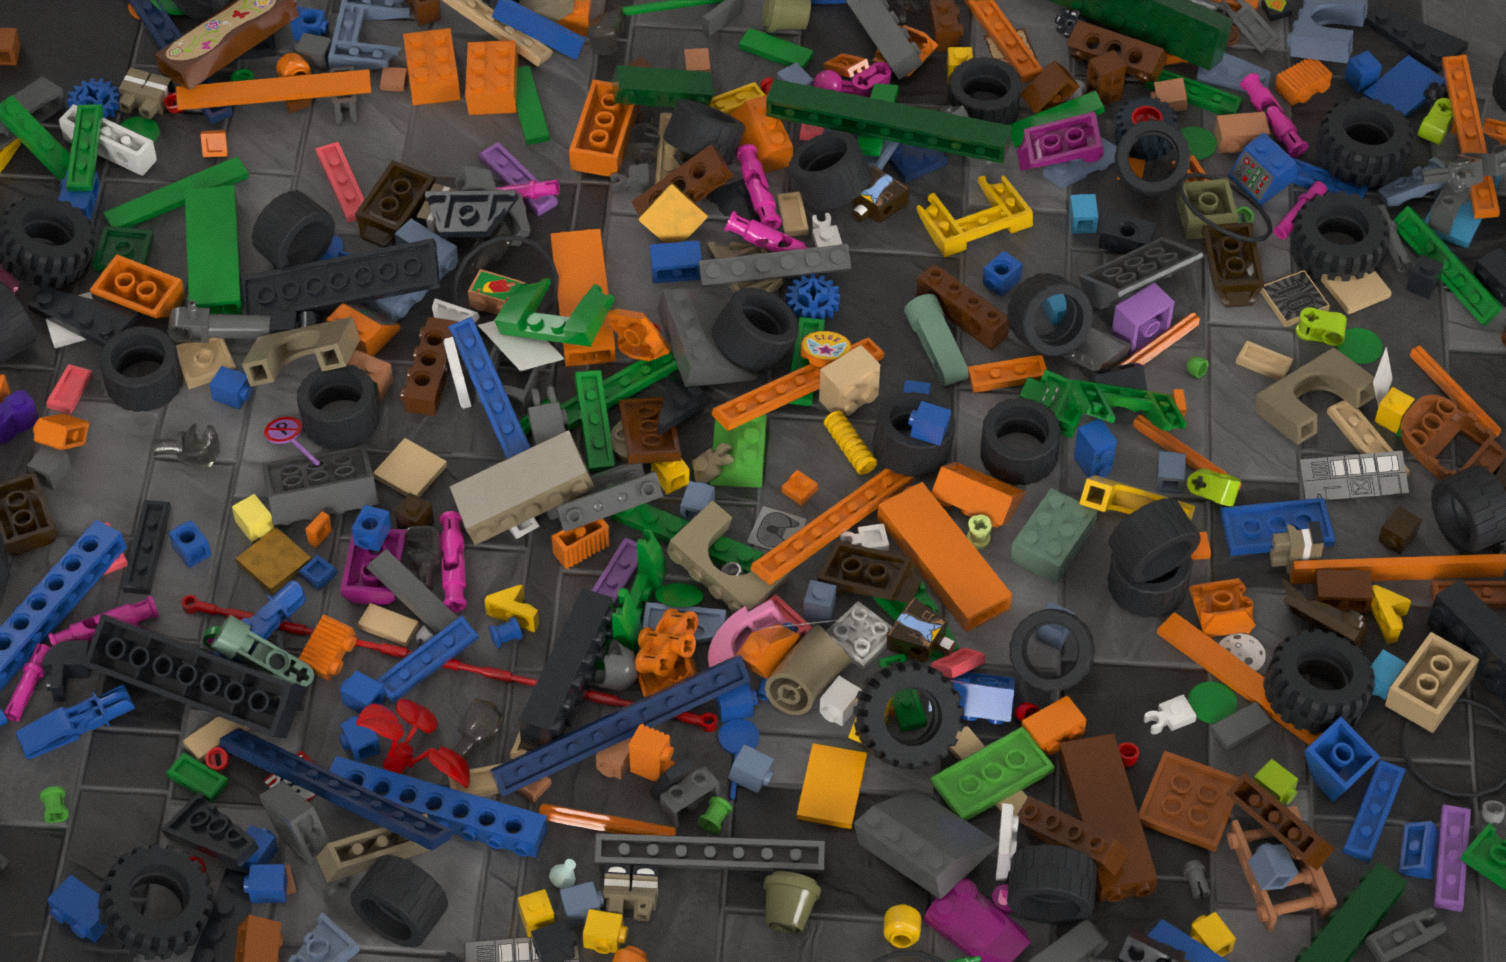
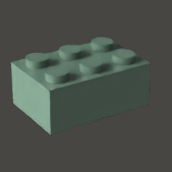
[1010,488,1098,584]

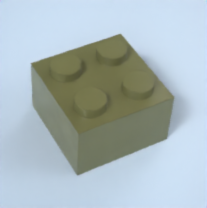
[1176,179,1238,240]

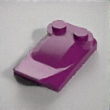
[1017,111,1104,171]
[340,529,406,605]
[923,878,1031,962]

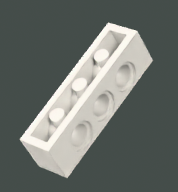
[59,104,157,176]

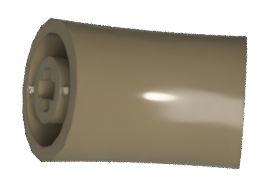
[765,624,852,715]

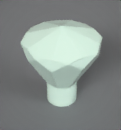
[549,859,576,889]

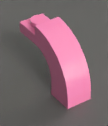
[708,599,786,667]

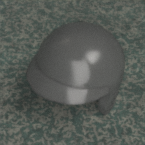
[594,640,639,691]

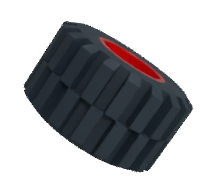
[1115,96,1177,162]

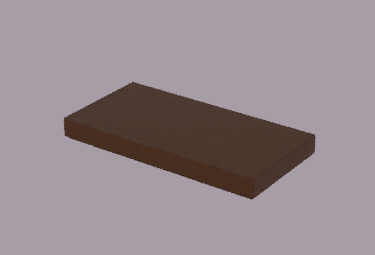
[619,397,681,464]

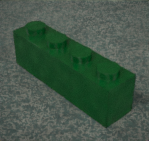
[612,65,714,108]

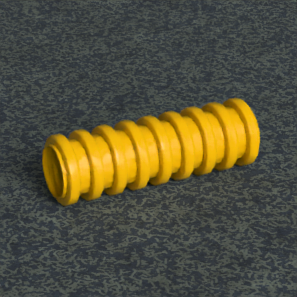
[824,410,877,475]

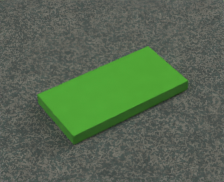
[930,726,1055,821]

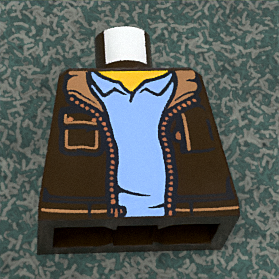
[851,165,909,223]
[886,597,956,662]

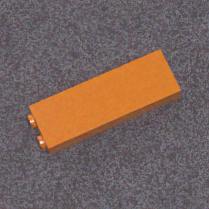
[551,229,616,367]
[877,482,1012,632]

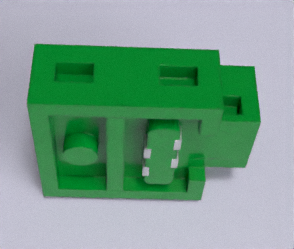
[1019,369,1083,439]

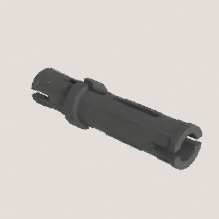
[1377,205,1413,272]

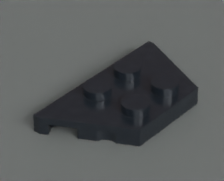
[425,190,519,238]

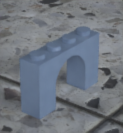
[1287,0,1368,63]
[362,219,458,323]

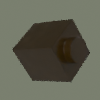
[395,492,434,540]
[1378,506,1422,554]

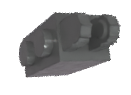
[528,386,568,446]

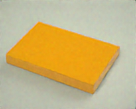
[797,743,867,829]

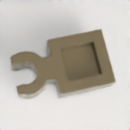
[692,443,735,483]

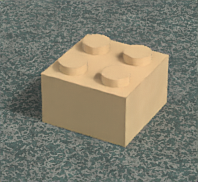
[819,345,880,416]

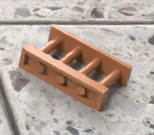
[1227,806,1337,932]

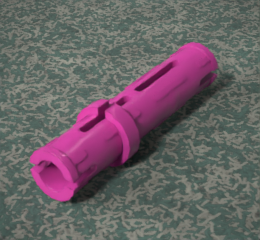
[495,179,560,200]
[1273,181,1327,240]
[4,644,51,722]

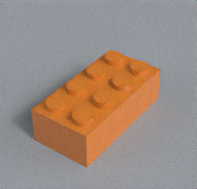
[569,79,641,177]

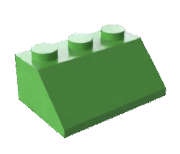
[710,413,767,488]

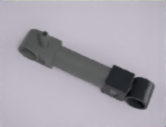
[167,300,323,343]

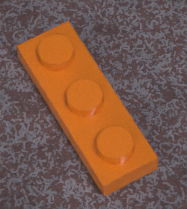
[968,355,1047,393]

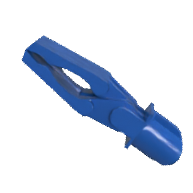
[214,581,307,663]
[16,685,135,760]

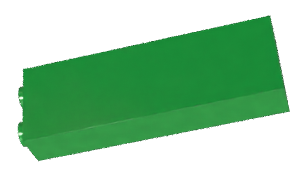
[185,185,242,315]

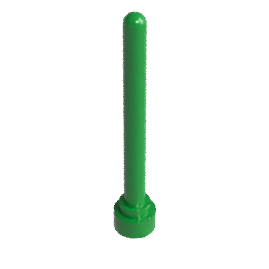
[622,0,724,16]

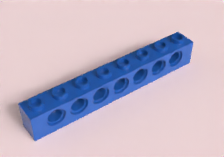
[0,520,127,692]
[329,756,548,858]

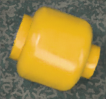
[883,904,921,948]

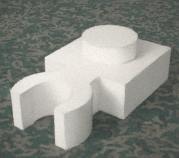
[812,213,842,247]
[840,523,889,551]
[1143,695,1197,734]

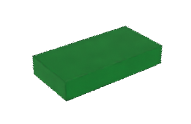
[166,752,229,803]

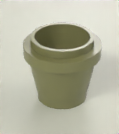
[762,0,811,33]
[763,871,821,934]

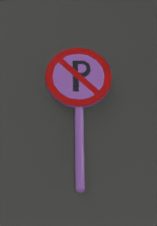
[264,417,320,465]

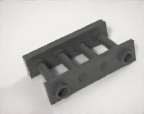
[546,463,663,532]

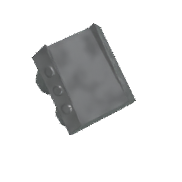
[1061,325,1131,378]

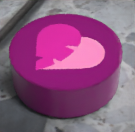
[991,884,1014,914]

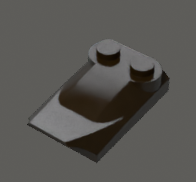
[355,160,436,247]
[1201,222,1265,308]
[0,472,57,555]
[817,540,921,603]
[1282,578,1368,648]

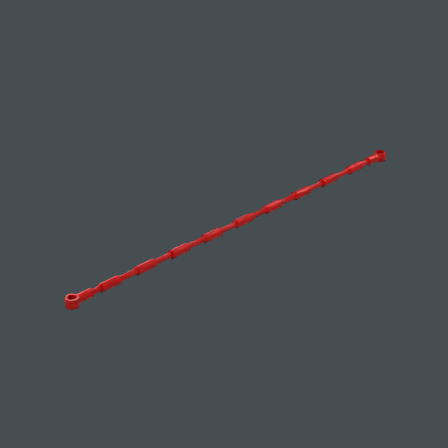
[181,595,717,732]

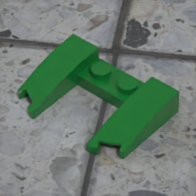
[494,278,615,347]
[1068,380,1187,431]
[612,529,667,655]

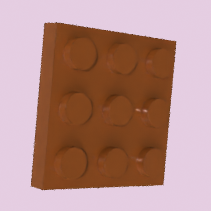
[1138,750,1239,852]

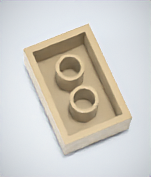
[1385,632,1479,733]

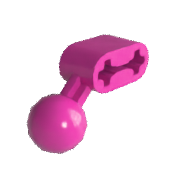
[813,62,892,98]

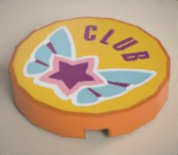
[800,331,852,368]

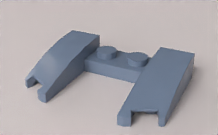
[328,0,410,71]

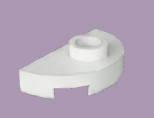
[432,299,480,323]

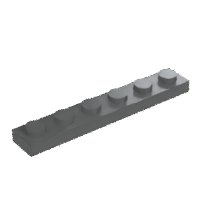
[699,244,851,287]

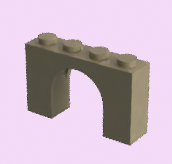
[242,317,360,386]
[1256,348,1376,445]
[667,500,791,614]

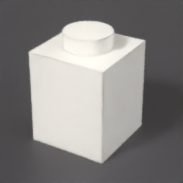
[820,676,862,726]

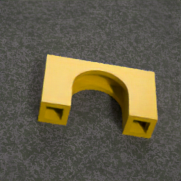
[1079,475,1196,521]

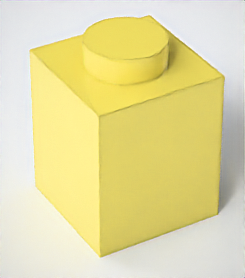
[232,494,274,542]

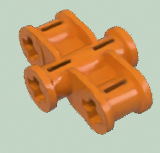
[635,608,698,677]

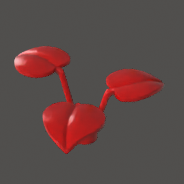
[356,699,470,789]

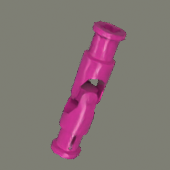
[1240,73,1309,158]
[735,144,782,230]
[724,211,808,252]
[439,511,467,613]
[47,596,159,647]

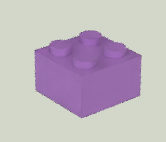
[1111,282,1174,356]

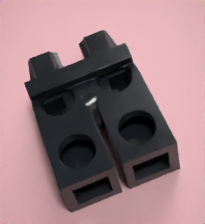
[1117,926,1190,962]

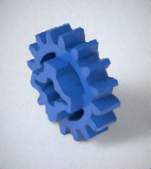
[67,78,120,119]
[786,274,840,320]

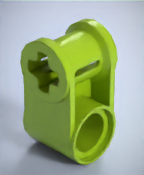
[1417,98,1453,145]
[1295,307,1347,346]
[1187,468,1241,506]

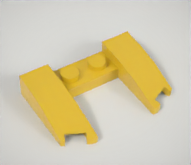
[917,176,1033,258]

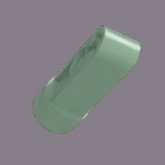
[904,294,969,386]
[210,615,314,687]

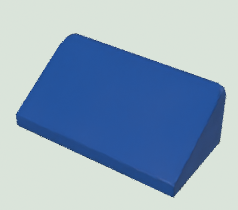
[1399,821,1439,879]

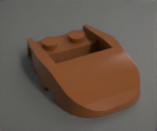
[1401,395,1506,480]

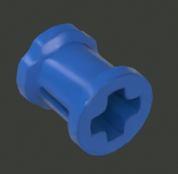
[488,617,523,649]

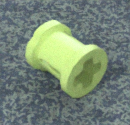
[967,515,992,549]

